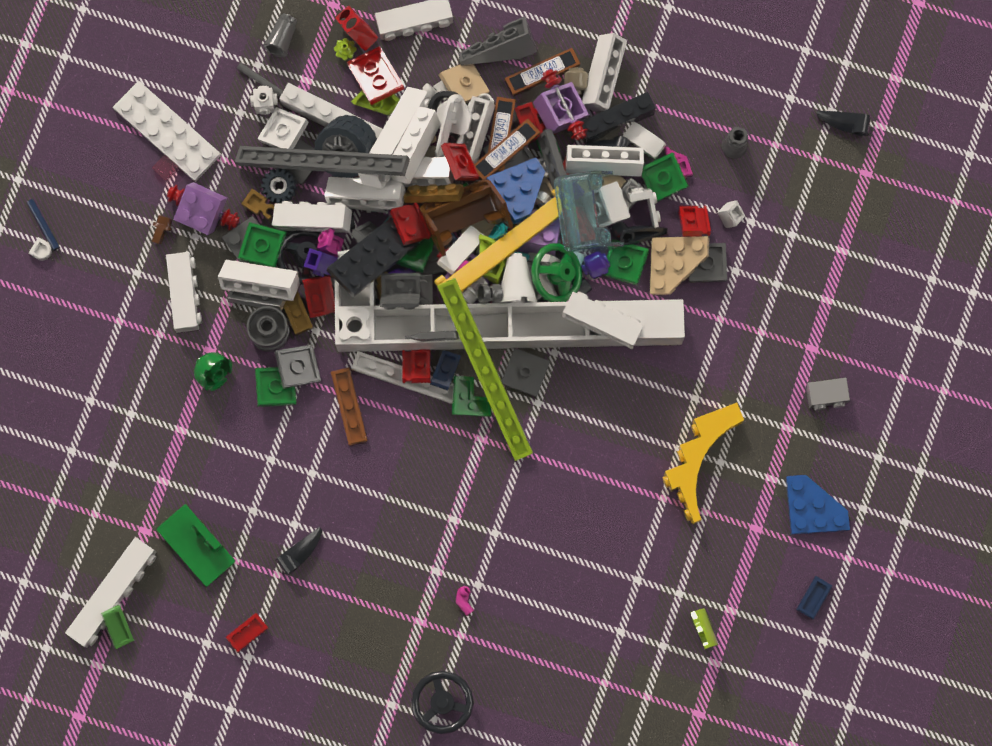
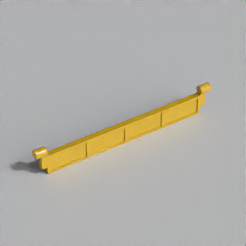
[434,186,568,292]

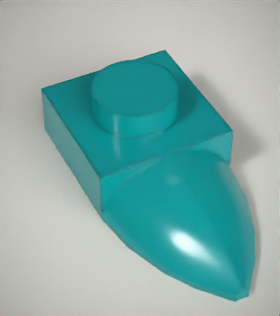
[488,223,508,241]

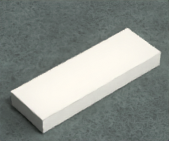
[437,225,485,275]

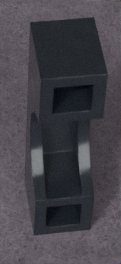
[582,92,656,144]

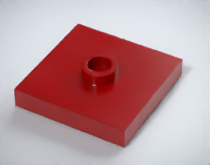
[441,143,479,181]

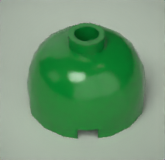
[194,352,232,391]

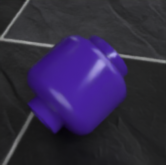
[581,251,611,279]

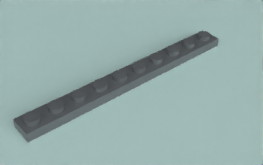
[235,146,410,176]

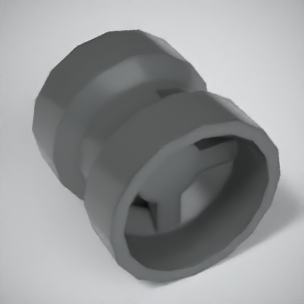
[478,284,503,303]

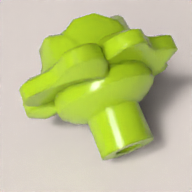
[334,38,357,60]

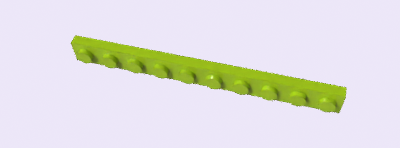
[437,278,533,461]

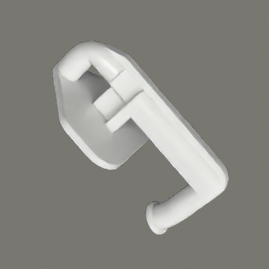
[435,94,472,158]

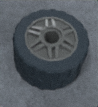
[314,115,377,178]

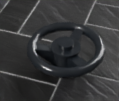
[277,230,327,285]
[411,671,474,734]

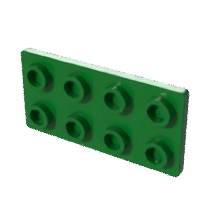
[157,504,236,587]

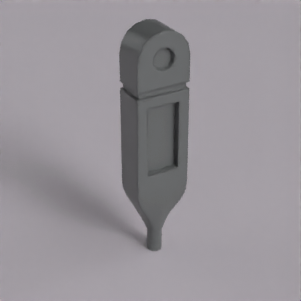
[405,331,459,342]

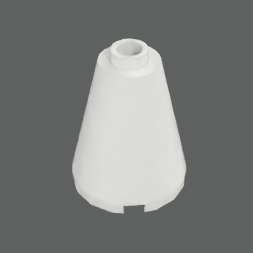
[500,253,537,303]

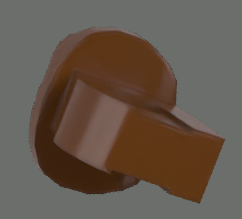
[152,215,173,244]

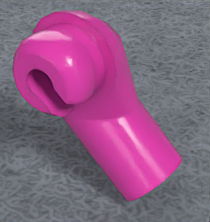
[456,586,474,616]

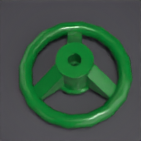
[531,243,582,302]

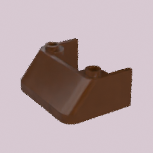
[420,179,514,256]

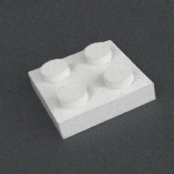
[258,107,309,149]

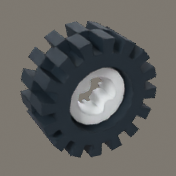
[261,168,298,203]

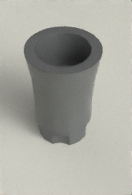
[263,13,297,57]
[722,127,748,159]

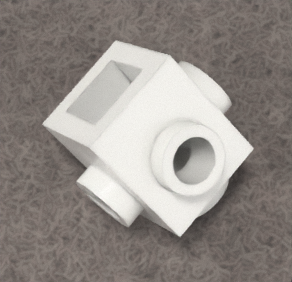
[250,86,278,114]

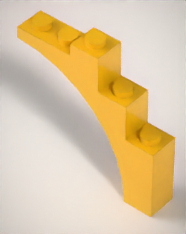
[662,403,744,525]

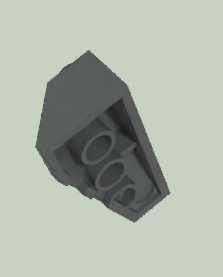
[458,16,537,65]

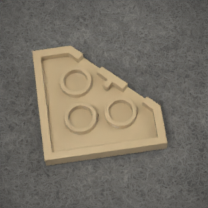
[650,236,709,295]

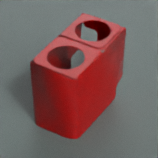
[335,5,378,51]

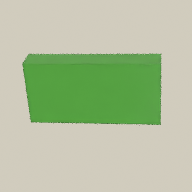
[101,605,134,649]

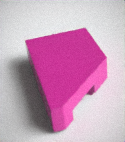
[664,147,693,178]

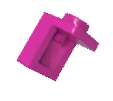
[317,228,344,257]

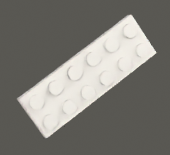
[113,81,221,182]

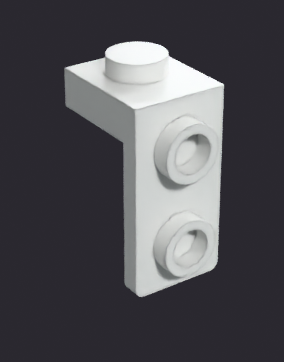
[627,187,661,228]

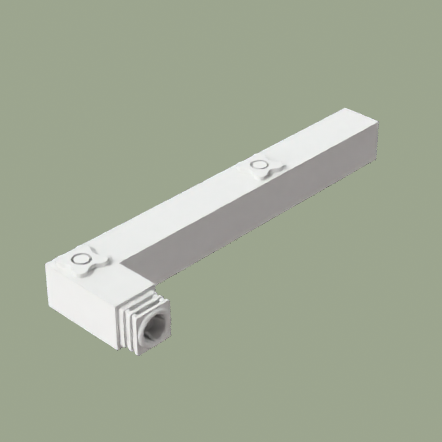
[335,250,685,352]

